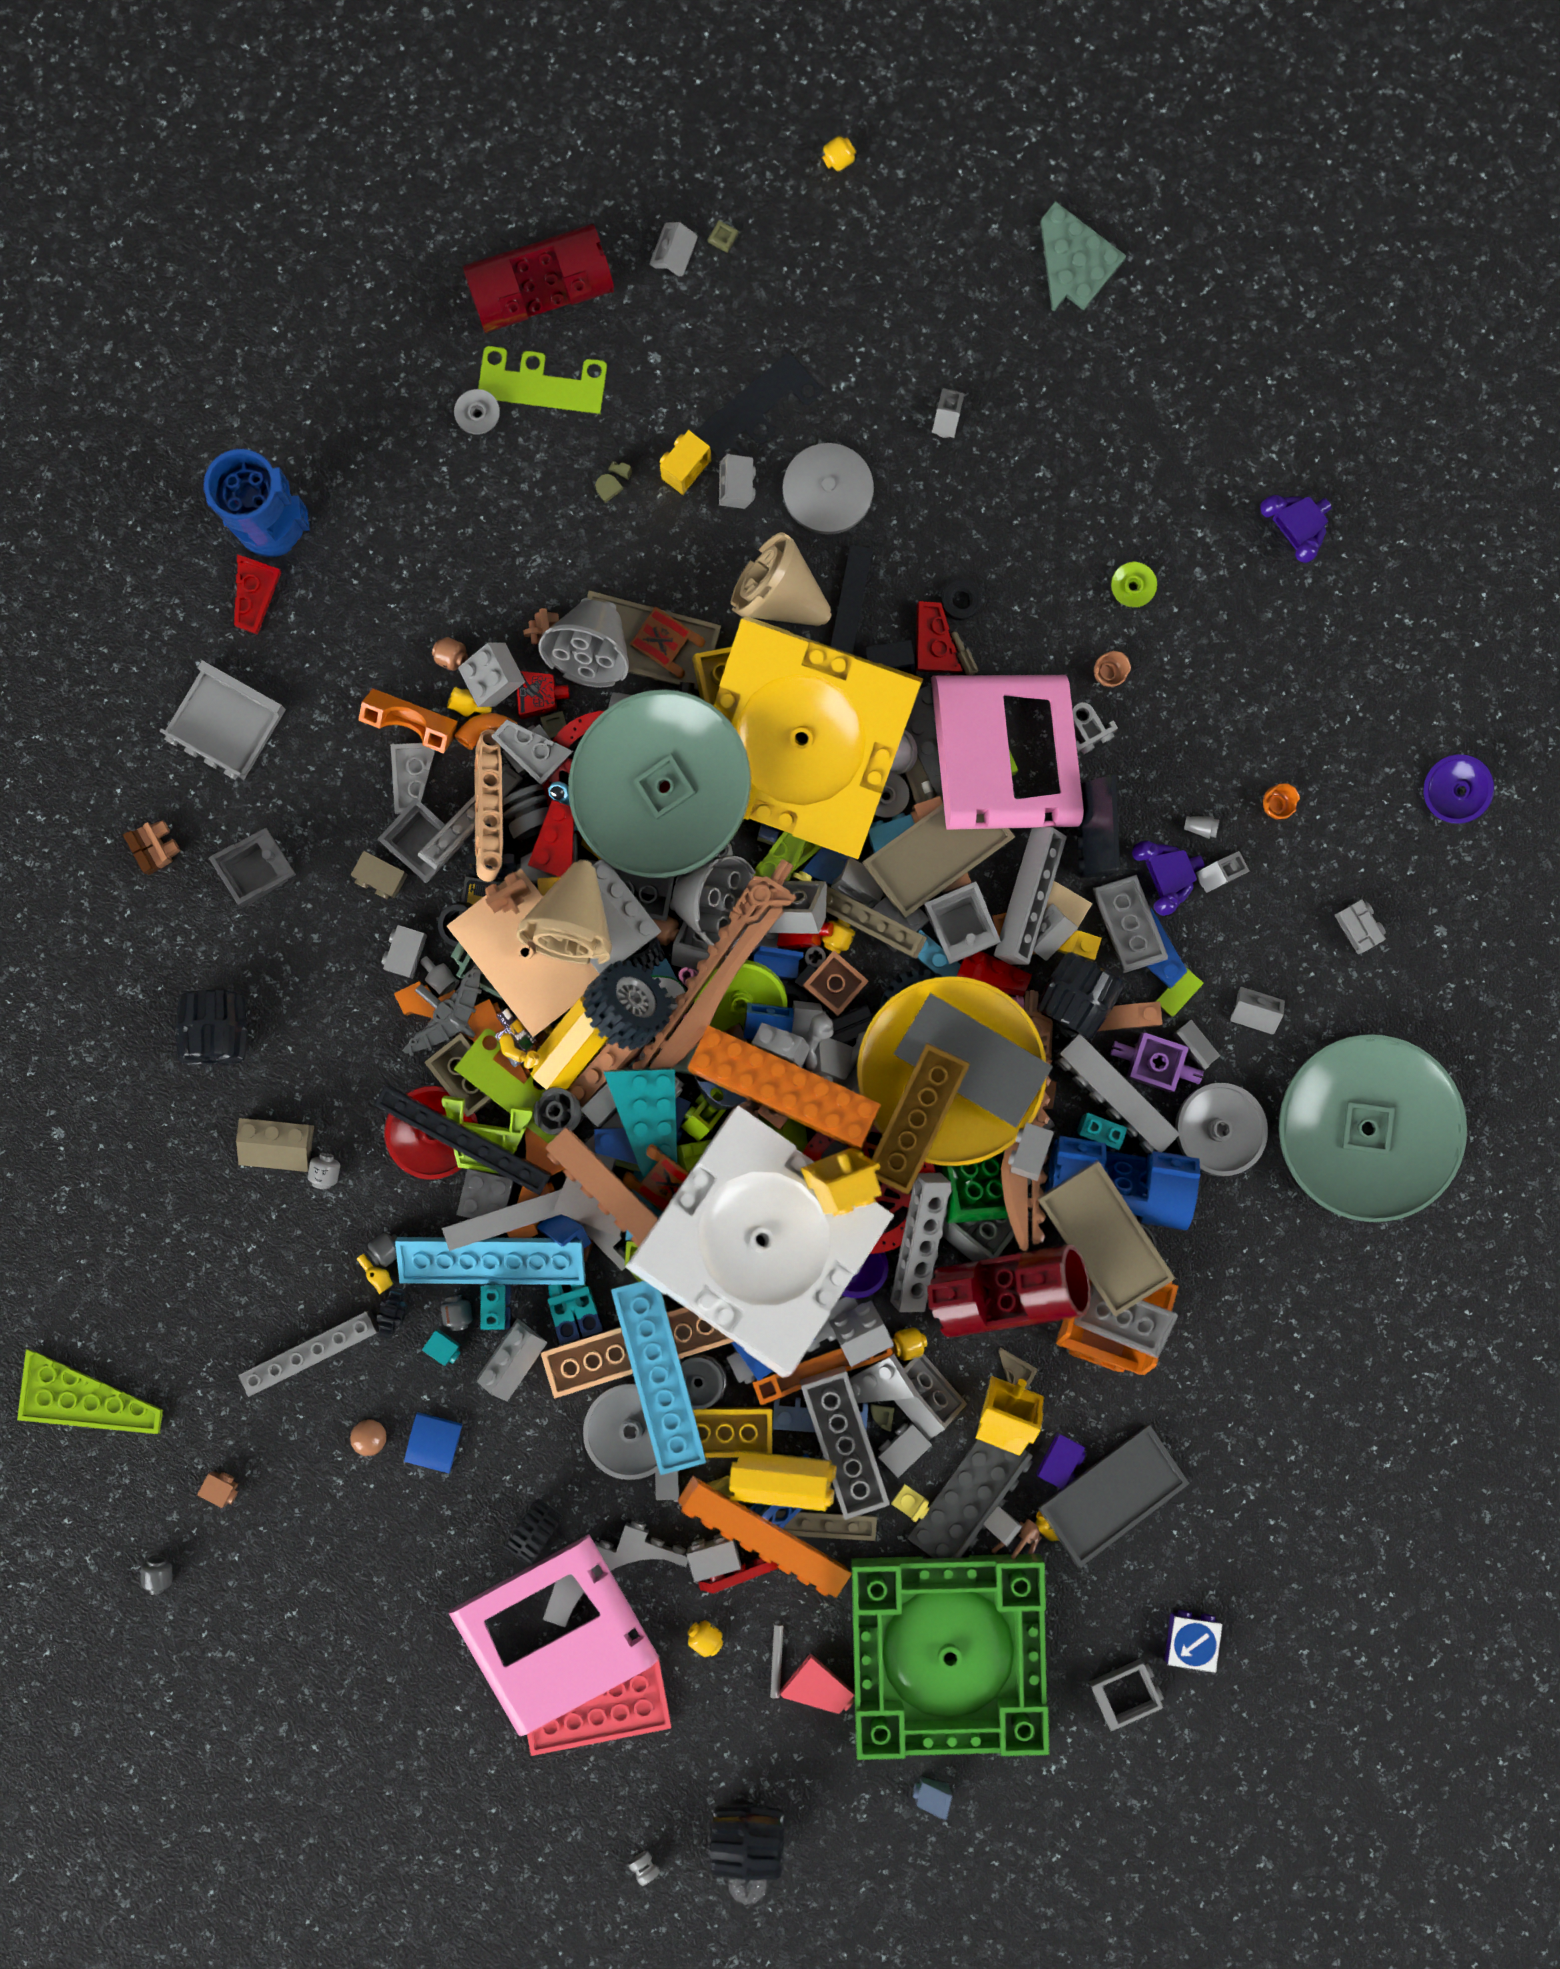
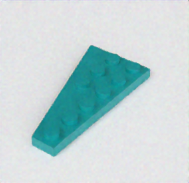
[603,1068,677,1209]

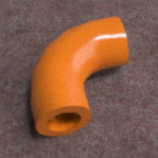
[454,713,518,750]

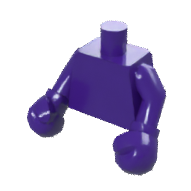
[1260,495,1332,563]
[1132,841,1205,916]

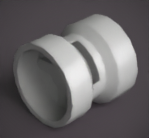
[628,1850,660,1886]

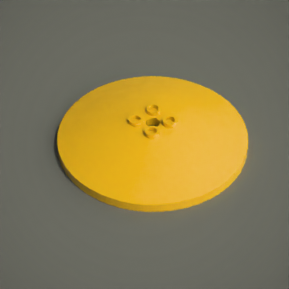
[857,977,1046,1166]

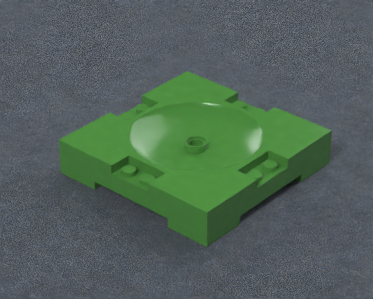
[851,1554,1049,1760]

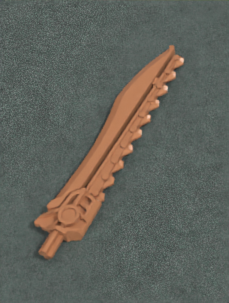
[632,859,796,1069]
[1001,990,1053,1253]

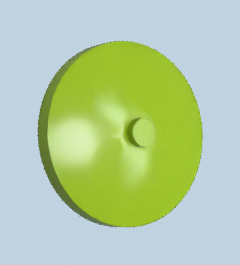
[694,960,787,1045]

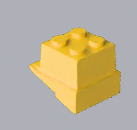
[801,1147,881,1217]
[976,1376,1044,1456]

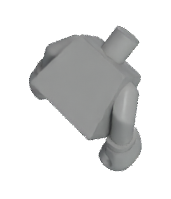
[804,1013,865,1084]

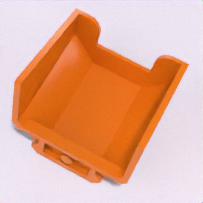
[1056,1278,1178,1375]

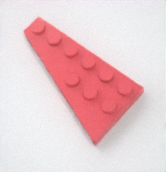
[527,1655,672,1756]

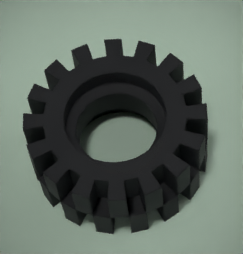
[623,937,665,971]

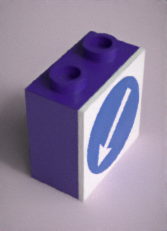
[1164,1610,1222,1672]

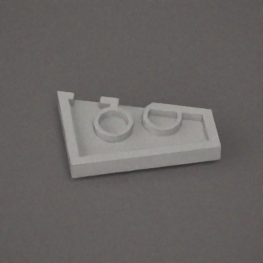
[391,743,435,814]

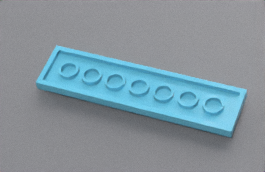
[395,1237,586,1285]
[611,1280,707,1475]

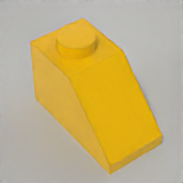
[1057,930,1102,962]

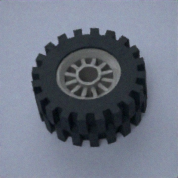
[582,961,672,1050]

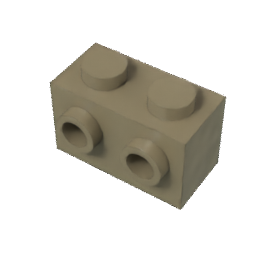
[351,851,408,900]

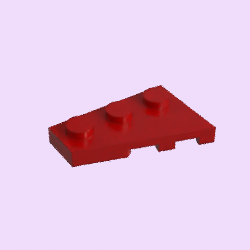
[234,554,282,635]
[916,601,962,673]
[698,1557,778,1593]

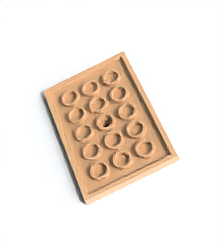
[447,868,599,1037]

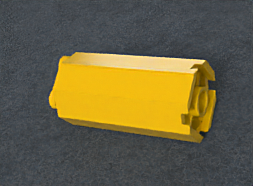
[531,995,609,1090]
[730,1450,836,1511]

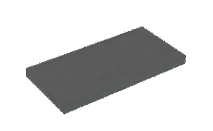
[894,993,1053,1128]
[1037,1425,1189,1568]

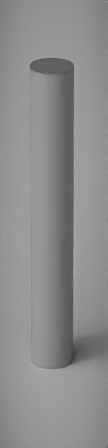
[770,1624,784,1698]

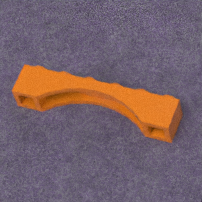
[753,1347,893,1405]

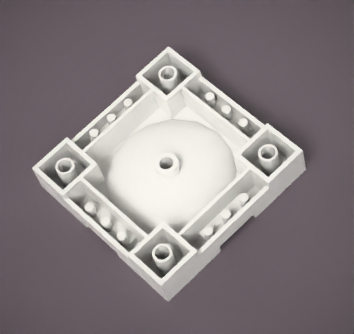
[625,1105,894,1377]

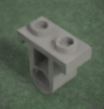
[1072,703,1118,755]

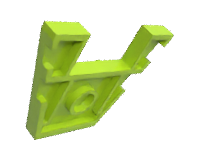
[442,1096,534,1173]

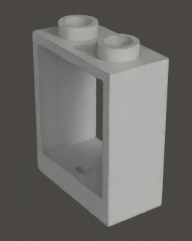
[1089,1659,1164,1731]

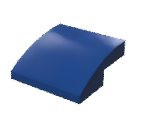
[404,1412,463,1473]

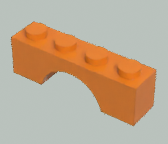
[359,688,458,753]

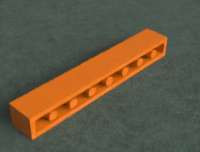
[678,1476,852,1598]

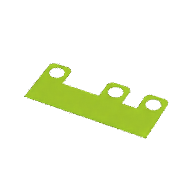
[478,346,607,414]
[454,1029,583,1144]

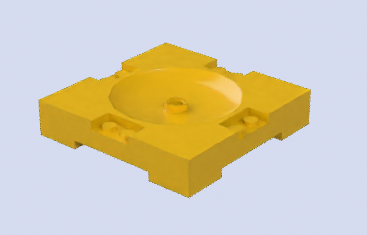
[714,616,923,859]

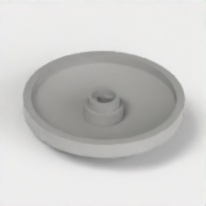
[783,443,874,534]
[1175,1083,1268,1176]
[583,1384,659,1480]

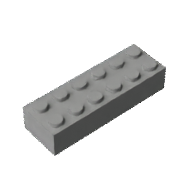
[1055,1034,1180,1154]
[800,1365,890,1520]

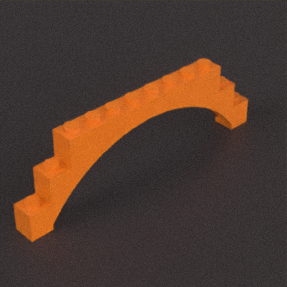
[394,981,566,1238]

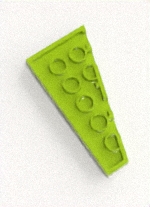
[17,1349,163,1434]

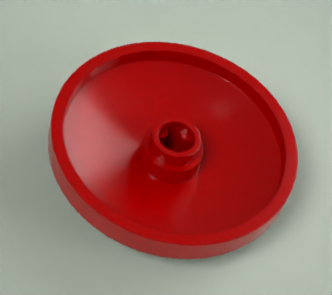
[384,1086,478,1179]

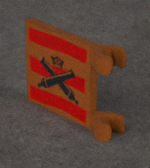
[630,606,706,678]
[623,1144,690,1212]

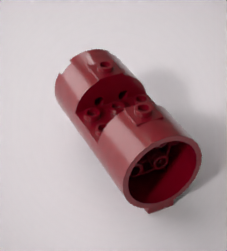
[462,223,614,333]
[927,1244,1090,1338]

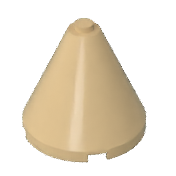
[731,532,831,626]
[516,860,612,964]

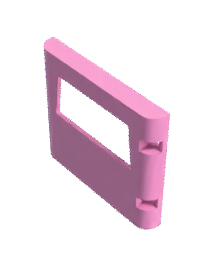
[931,675,1083,830]
[448,1535,659,1736]

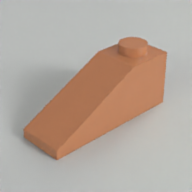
[1098,1002,1162,1031]

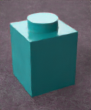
[422,1329,461,1366]

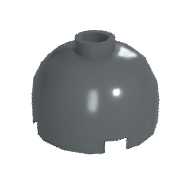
[533,1088,582,1135]

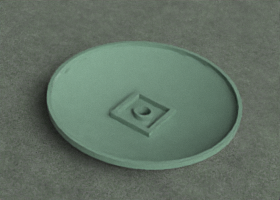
[568,690,751,878]
[1279,1035,1467,1222]

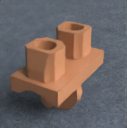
[523,608,559,644]
[485,872,531,914]

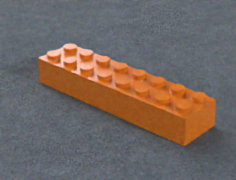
[687,1025,881,1151]

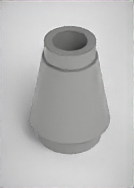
[1184,816,1219,839]

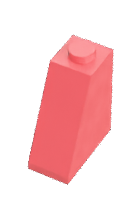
[780,1653,855,1714]

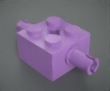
[1110,1032,1204,1092]

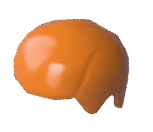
[1263,783,1300,819]

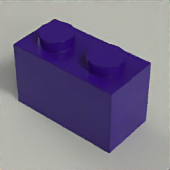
[1035,1432,1086,1489]

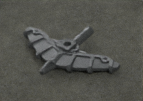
[402,964,483,1056]

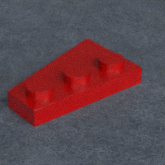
[528,800,575,878]
[956,951,1032,997]

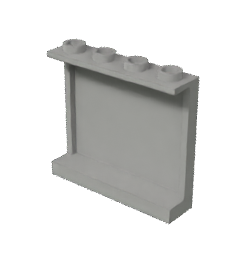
[160,660,286,780]

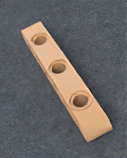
[475,729,503,882]

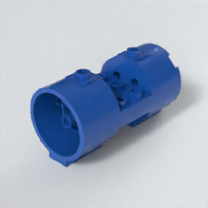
[204,449,309,557]
[1045,1136,1200,1231]

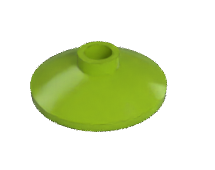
[1111,562,1157,607]

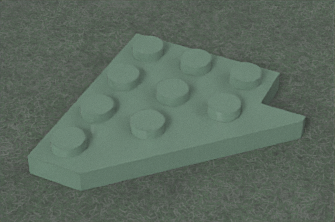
[1041,202,1126,311]

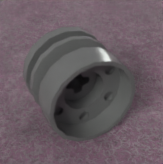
[502,784,550,841]

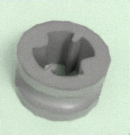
[805,947,826,968]

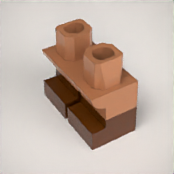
[123,821,181,875]

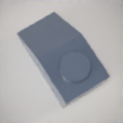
[912,1777,952,1819]

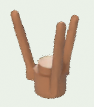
[992,1519,1042,1559]

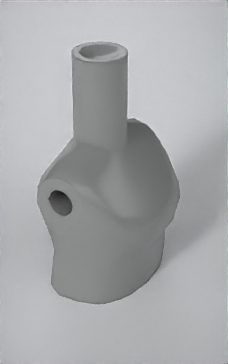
[420,956,459,997]

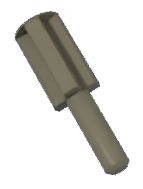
[951,631,979,675]

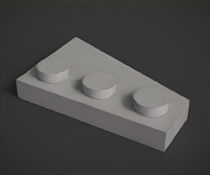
[491,720,574,785]
[849,1354,919,1403]

